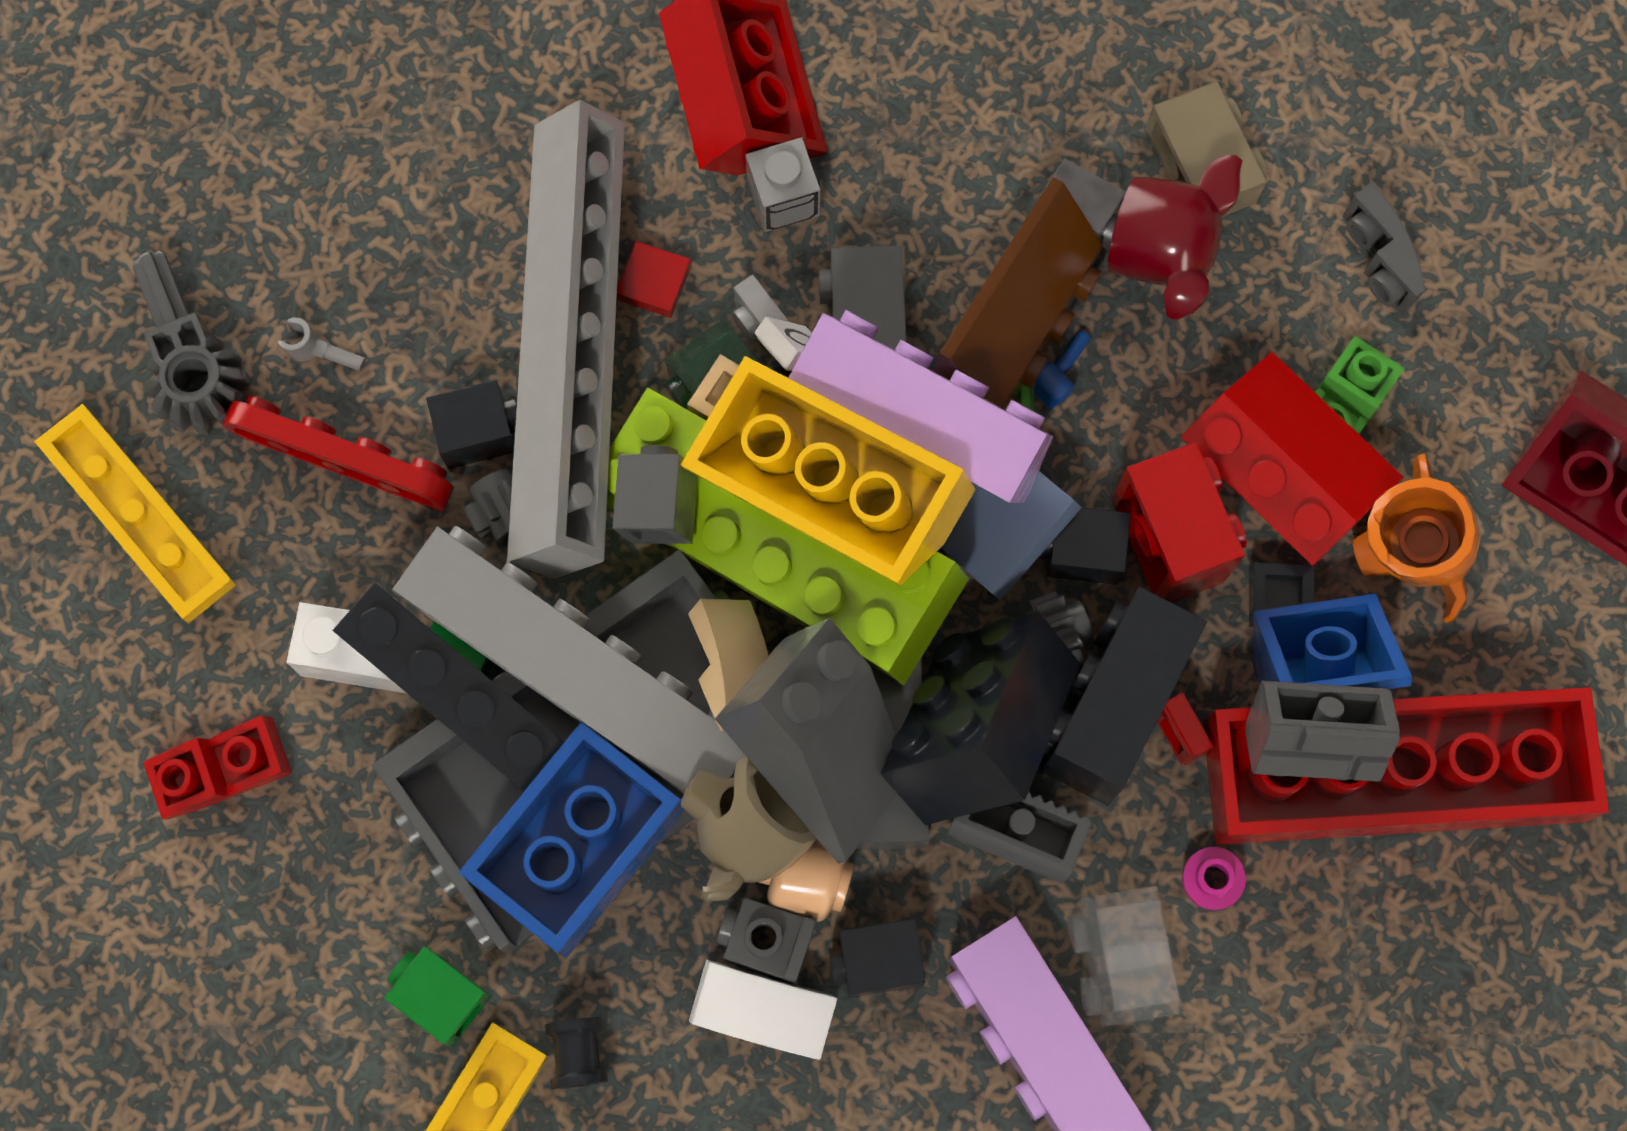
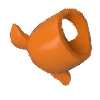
[1352,453,1481,623]

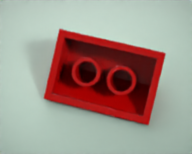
[659,0,828,176]
[1180,352,1404,566]

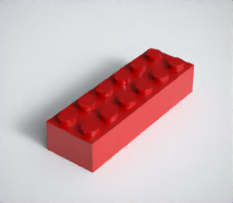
[1203,687,1609,845]

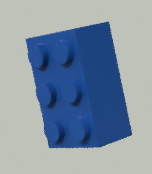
[458,722,685,958]

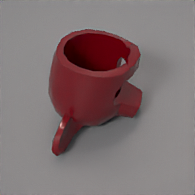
[1108,155,1243,321]

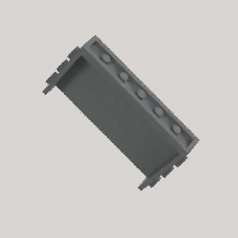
[372,550,770,955]

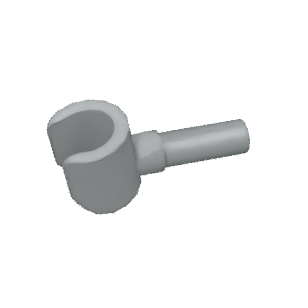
[278,317,366,372]

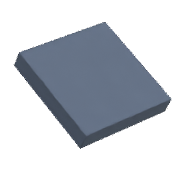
[941,471,1082,600]

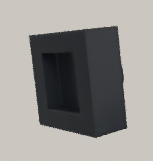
[1249,562,1315,627]

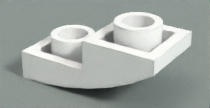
[689,960,837,1060]

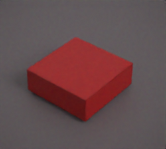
[616,241,692,318]
[1157,692,1214,766]

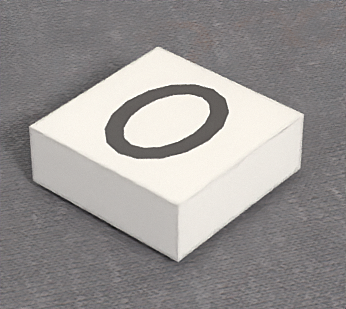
[755,316,812,371]

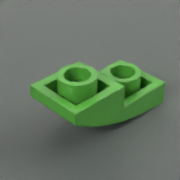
[1315,336,1405,434]

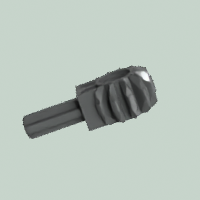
[133,251,250,436]

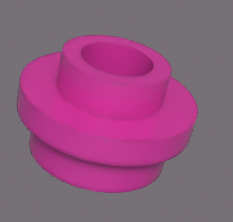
[1182,847,1246,910]

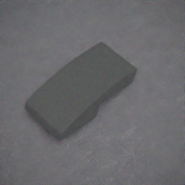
[1342,182,1425,316]

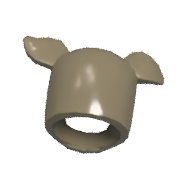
[680,755,816,902]

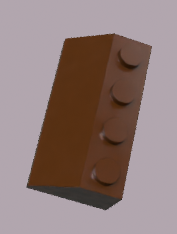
[933,177,1103,410]

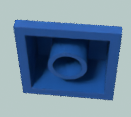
[1252,594,1412,689]

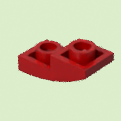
[143,715,292,820]

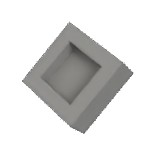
[732,275,788,353]

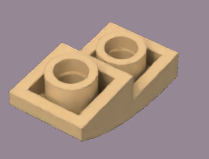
[688,599,769,732]

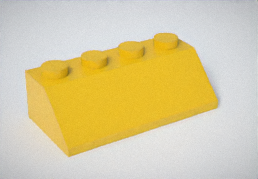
[681,356,976,586]

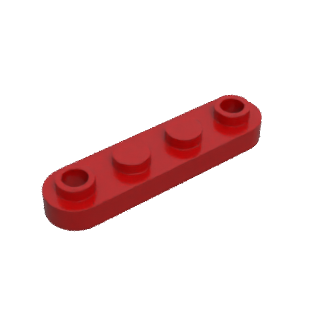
[222,396,454,511]

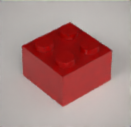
[1111,442,1247,603]

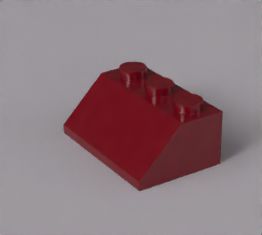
[1501,370,1627,566]

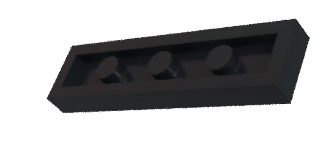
[332,582,564,791]

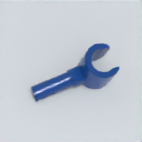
[1033,331,1091,410]

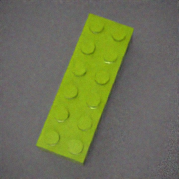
[607,387,969,685]

